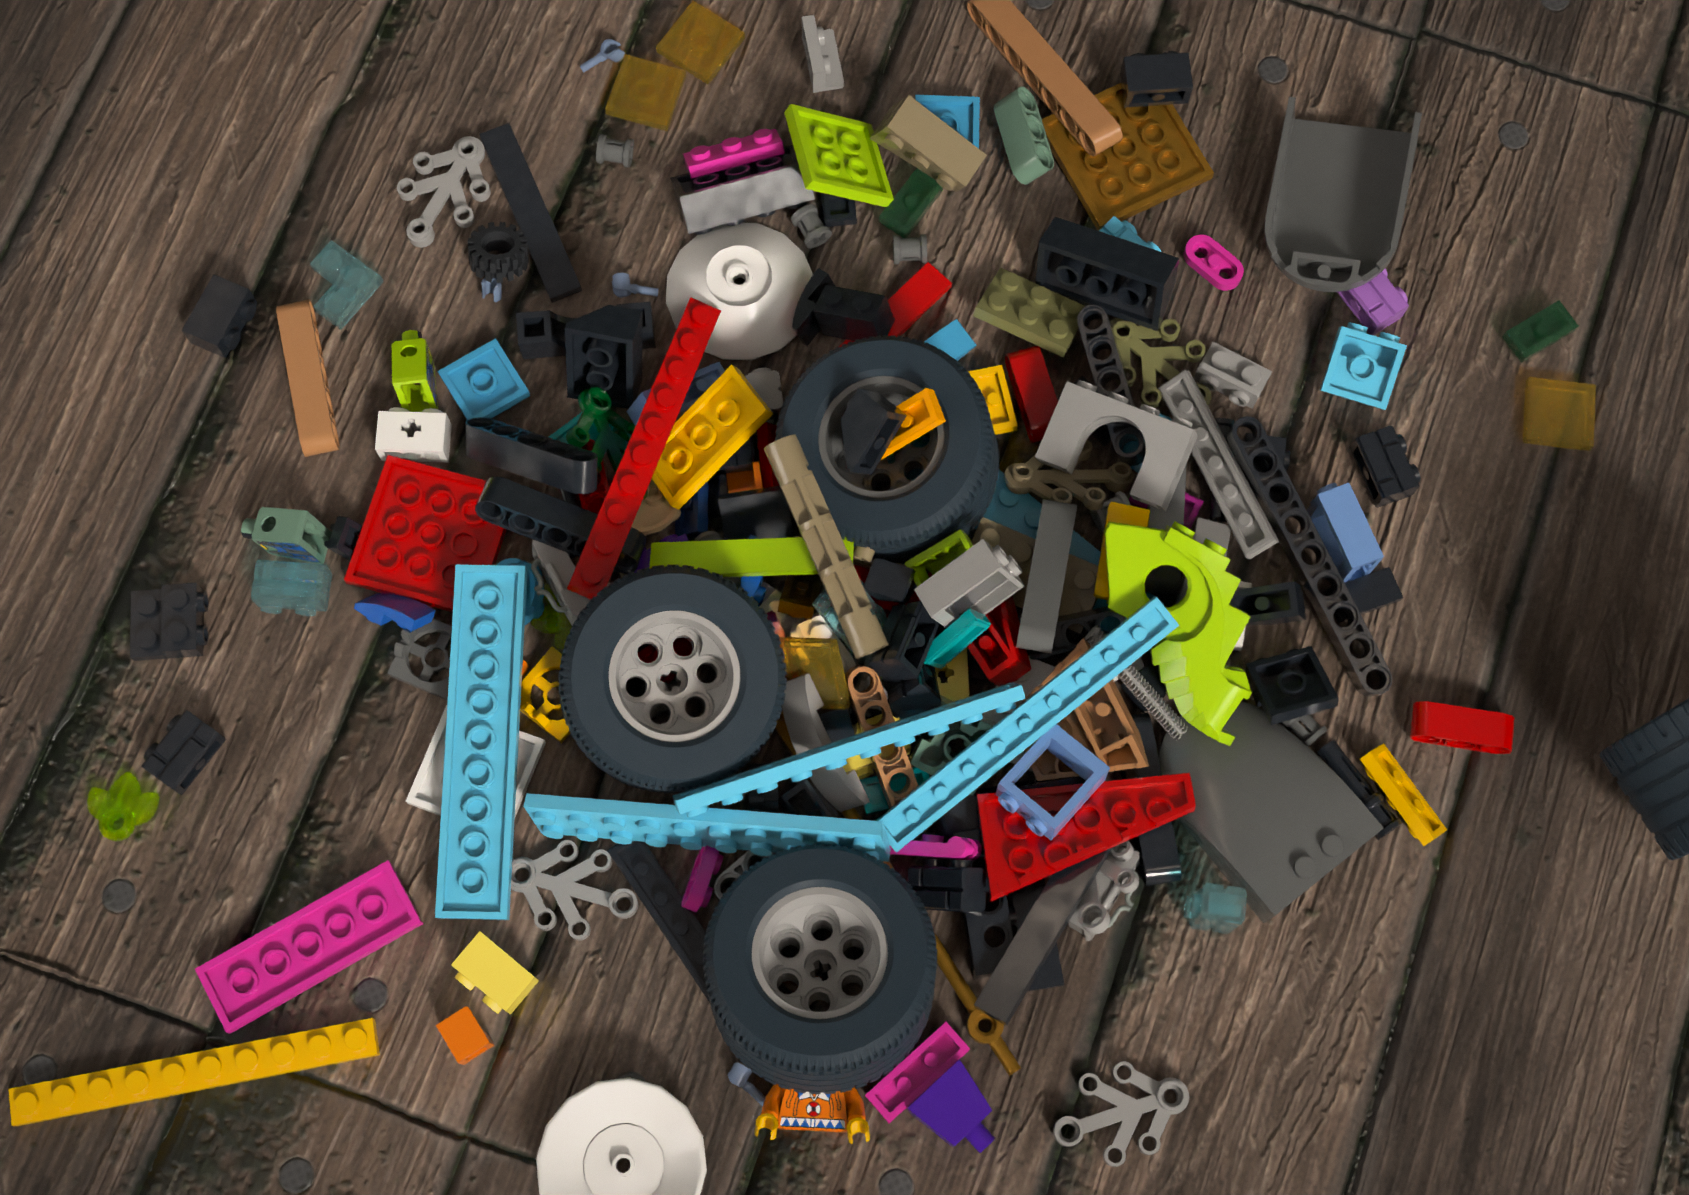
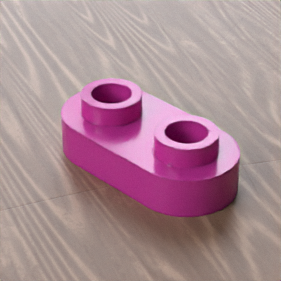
[1184,235,1244,291]
[682,846,723,912]

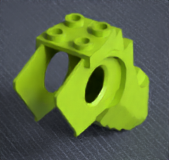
[1104,521,1253,746]

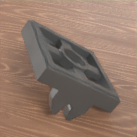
[387,618,452,701]

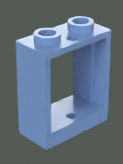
[1307,483,1384,583]
[996,724,1110,841]

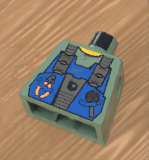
[241,507,332,564]

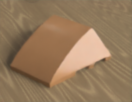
[1016,638,1149,781]

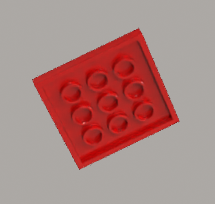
[344,455,507,612]

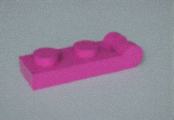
[890,834,982,860]

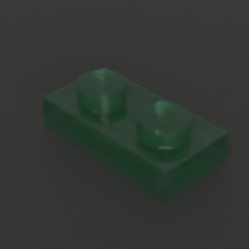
[879,168,943,238]
[1502,300,1579,363]

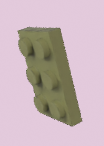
[973,267,1086,358]

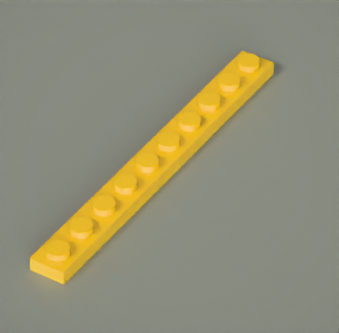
[8,1018,380,1126]

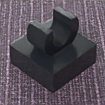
[324,516,362,561]

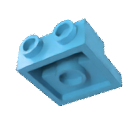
[1320,322,1407,410]

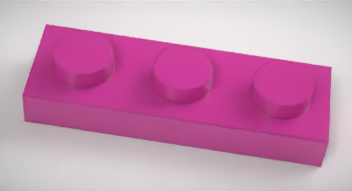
[683,129,785,179]
[865,1022,970,1124]

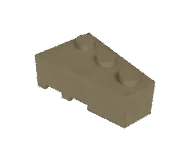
[870,95,987,192]

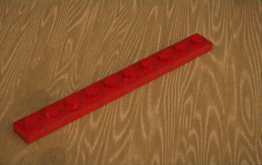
[567,297,721,599]

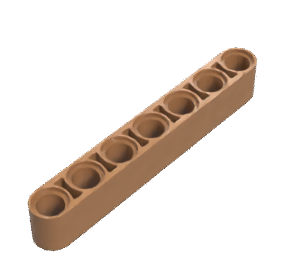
[967,0,1123,157]

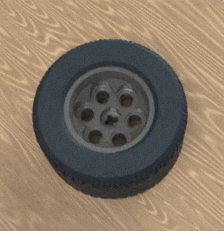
[775,335,999,565]

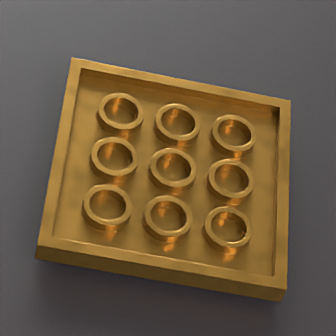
[1042,83,1214,231]

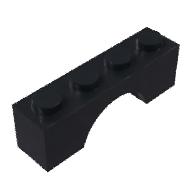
[516,301,656,360]

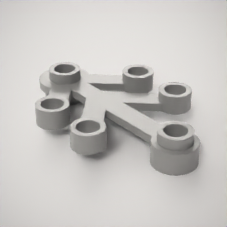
[397,136,491,248]
[511,840,638,941]
[1048,840,1139,934]
[1053,1061,1189,1167]

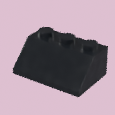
[565,305,642,409]

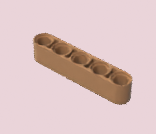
[276,299,340,457]
[844,665,918,810]

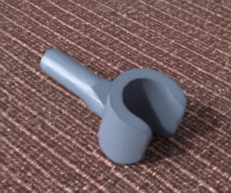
[580,39,625,72]
[612,273,659,298]
[481,278,502,302]
[728,1062,765,1107]

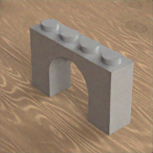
[1035,380,1198,512]

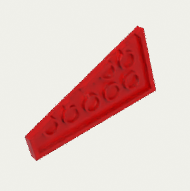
[976,773,1196,901]

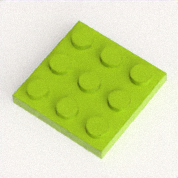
[784,104,894,207]

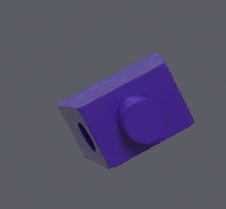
[907,1060,996,1153]

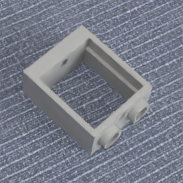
[914,539,1025,628]

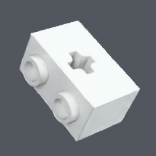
[375,407,452,463]

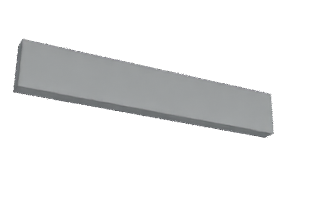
[1158,370,1279,559]

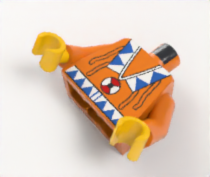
[754,1084,870,1144]

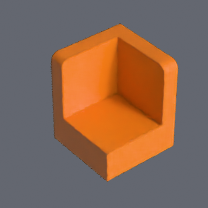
[726,461,763,493]
[436,1006,495,1065]

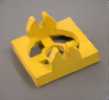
[520,646,570,744]

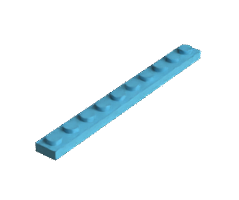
[876,597,1179,853]
[672,682,1026,817]

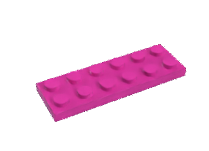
[195,860,423,1034]

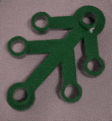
[566,387,648,501]

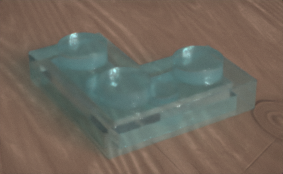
[310,240,384,330]

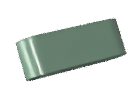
[994,86,1054,185]

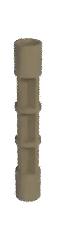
[764,434,889,659]

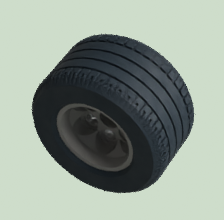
[559,565,787,793]
[703,844,937,1094]

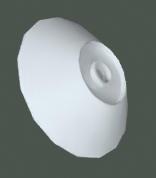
[666,223,813,360]
[536,1077,707,1195]

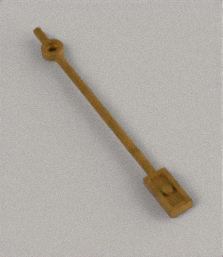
[775,711,1021,1076]

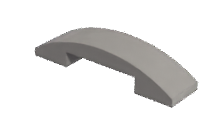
[782,673,870,812]

